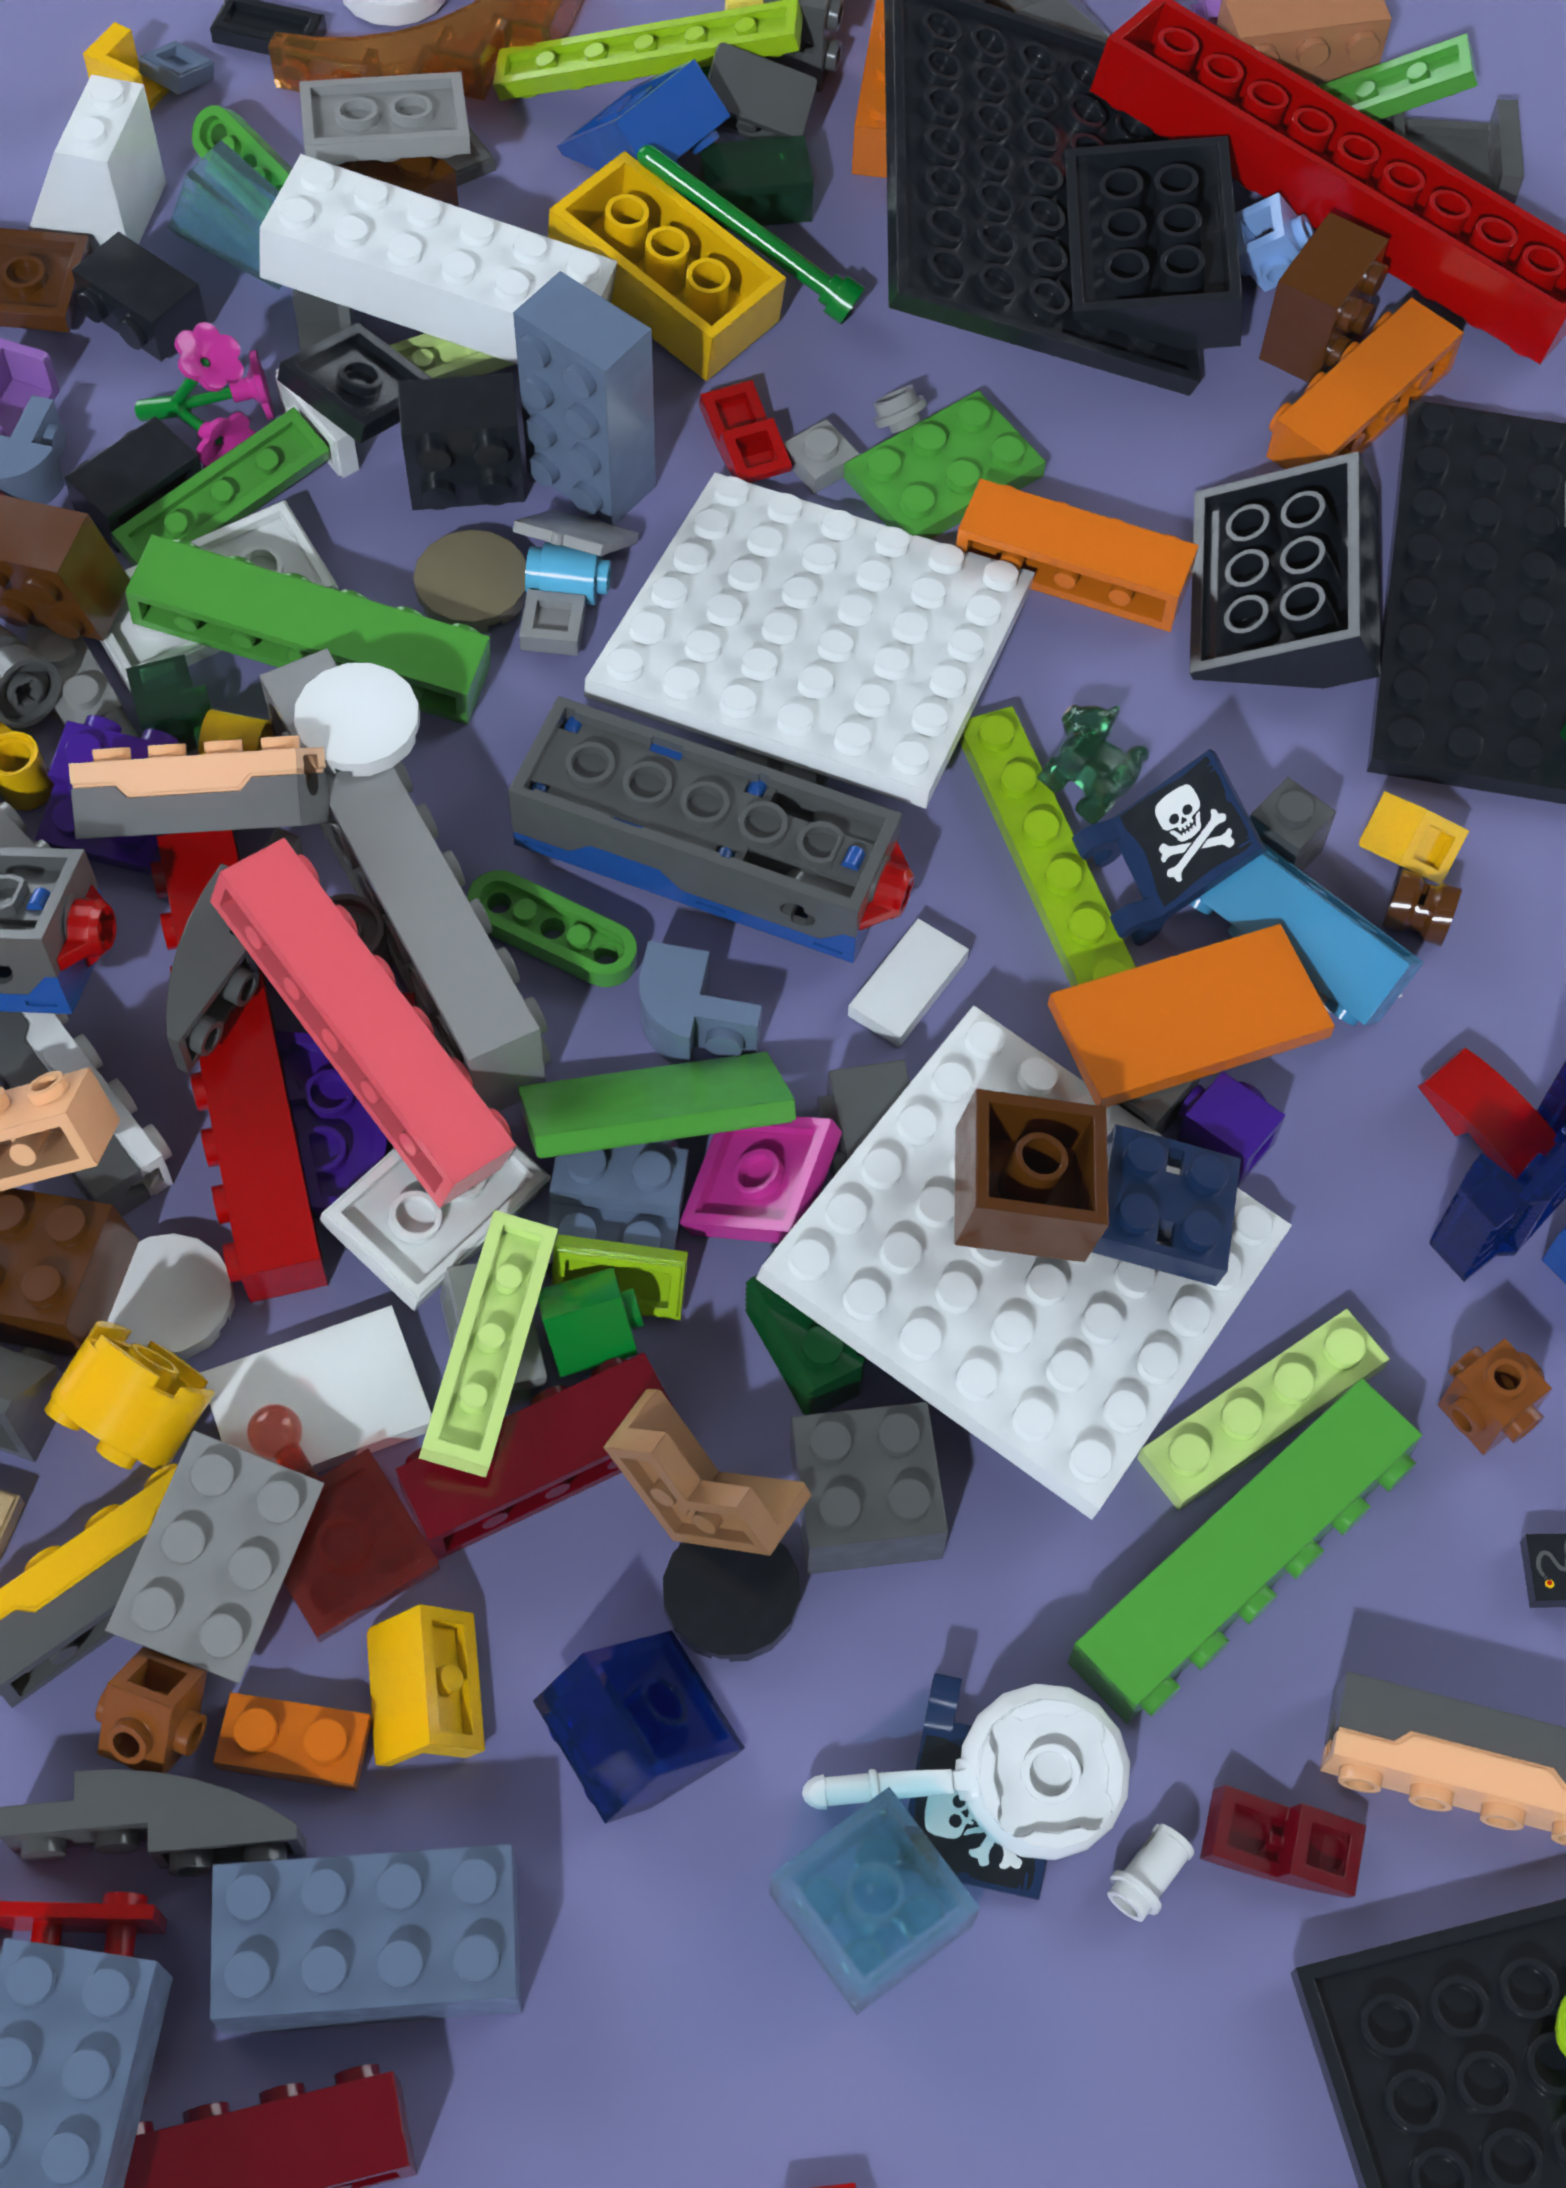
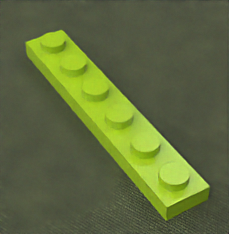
[493,0,803,101]
[959,706,1136,987]

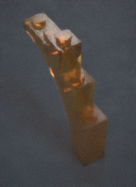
[268,0,585,100]

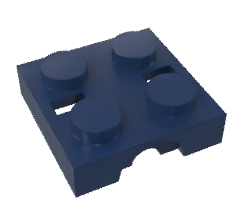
[1092,1124,1241,1286]

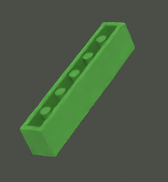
[125,534,490,725]
[1067,1378,1422,1724]

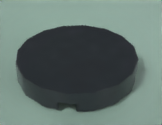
[663,1542,800,1662]

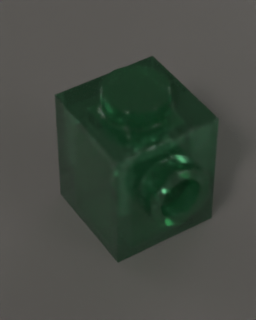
[126,654,212,753]

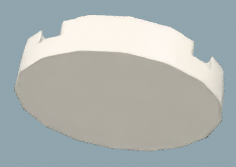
[294,663,420,777]
[107,1233,235,1360]

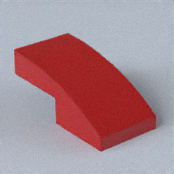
[699,380,792,483]
[1418,1048,1561,1183]

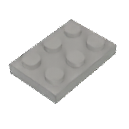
[299,72,471,165]
[105,1430,324,1684]

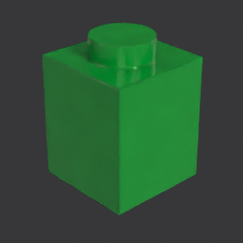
[538,1267,644,1377]

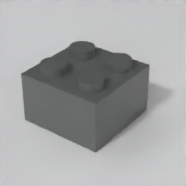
[789,1402,948,1574]

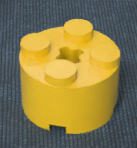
[44,1321,215,1470]

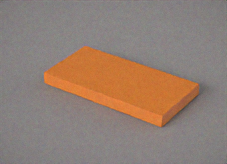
[1047,924,1335,1107]

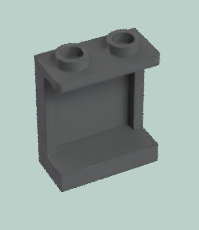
[1376,99,1524,204]

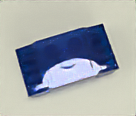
[1429,1062,1566,1282]

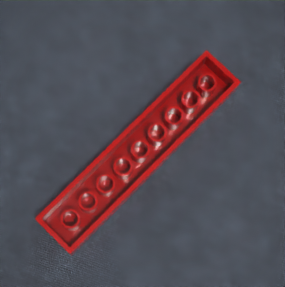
[1090,0,1566,365]

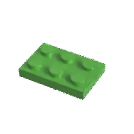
[844,390,1046,540]

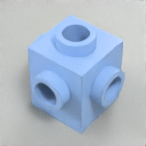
[1235,192,1314,292]

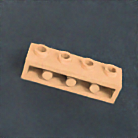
[0,1067,120,1191]

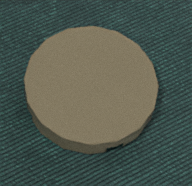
[413,529,527,633]

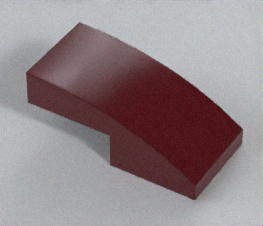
[1200,1785,1366,1898]

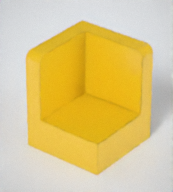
[83,22,170,111]
[1359,791,1469,885]

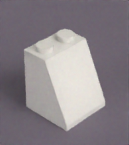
[28,74,166,252]

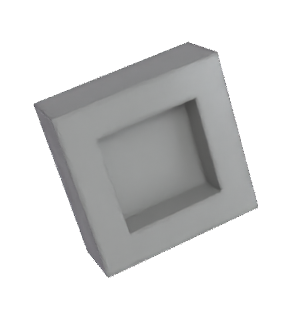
[783,419,860,494]
[519,589,586,656]

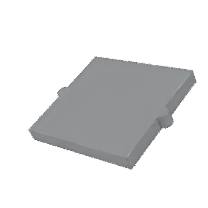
[513,509,639,556]

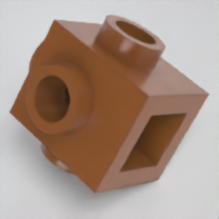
[1438,1338,1552,1455]
[95,1647,207,1774]

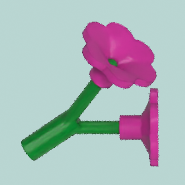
[135,322,275,469]

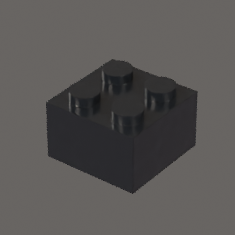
[397,373,525,510]

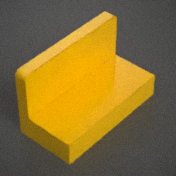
[367,1604,485,1767]

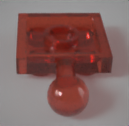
[247,1404,440,1643]

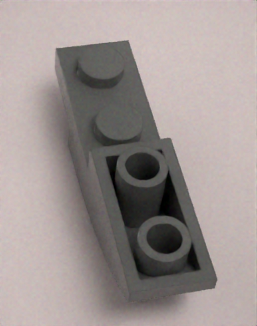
[166,827,304,1074]
[0,1769,306,1877]

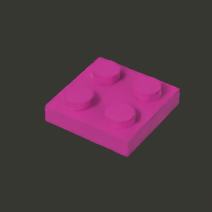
[679,1116,842,1243]

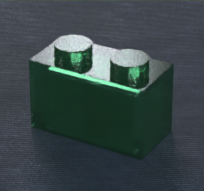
[699,135,814,229]

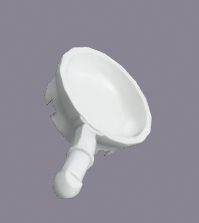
[802,1684,1130,1860]

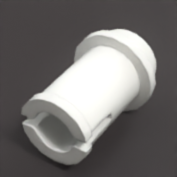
[1107,1823,1194,1922]

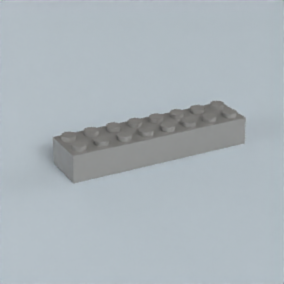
[259,648,551,1111]

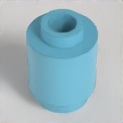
[525,542,611,606]

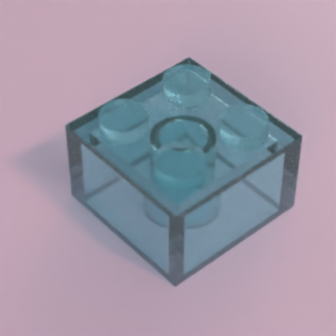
[769,1787,980,2015]

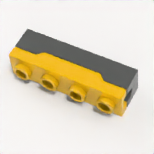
[0,1463,178,1708]

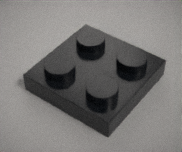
[277,323,433,444]

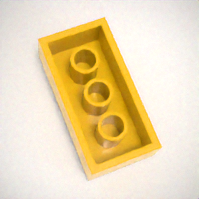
[548,151,786,382]

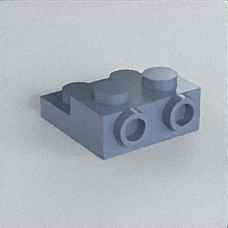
[546,1139,689,1273]

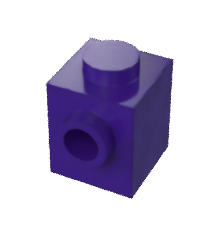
[1177,1071,1286,1187]

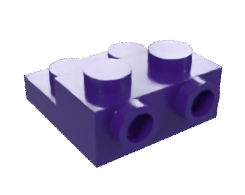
[35,715,179,875]

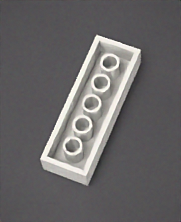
[260,154,618,365]

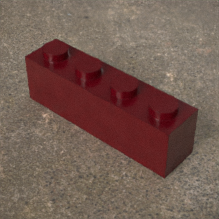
[395,1352,674,1562]
[124,2064,417,2188]

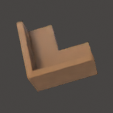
[603,1389,811,1556]

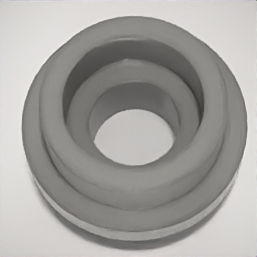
[873,385,927,433]

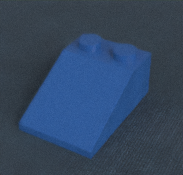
[557,59,731,171]

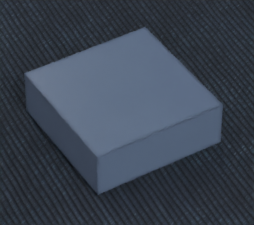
[139,41,214,95]

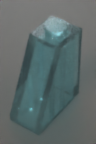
[168,140,283,290]

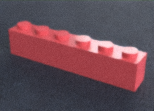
[210,838,516,1209]

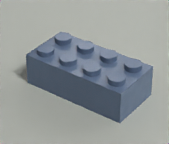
[513,271,656,525]
[210,1844,522,2034]
[0,1938,173,2188]

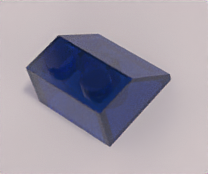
[533,1630,745,1824]

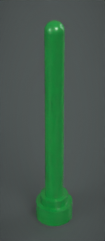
[637,145,866,325]

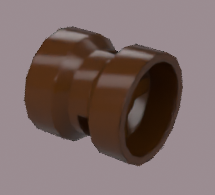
[1382,869,1462,946]

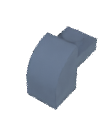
[0,395,66,505]
[639,941,762,1064]

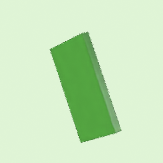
[518,1051,796,1159]

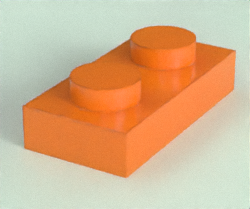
[213,1692,372,1791]

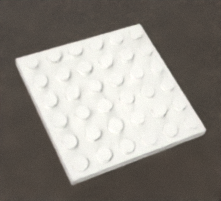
[584,472,1035,809]
[756,1005,1292,1520]

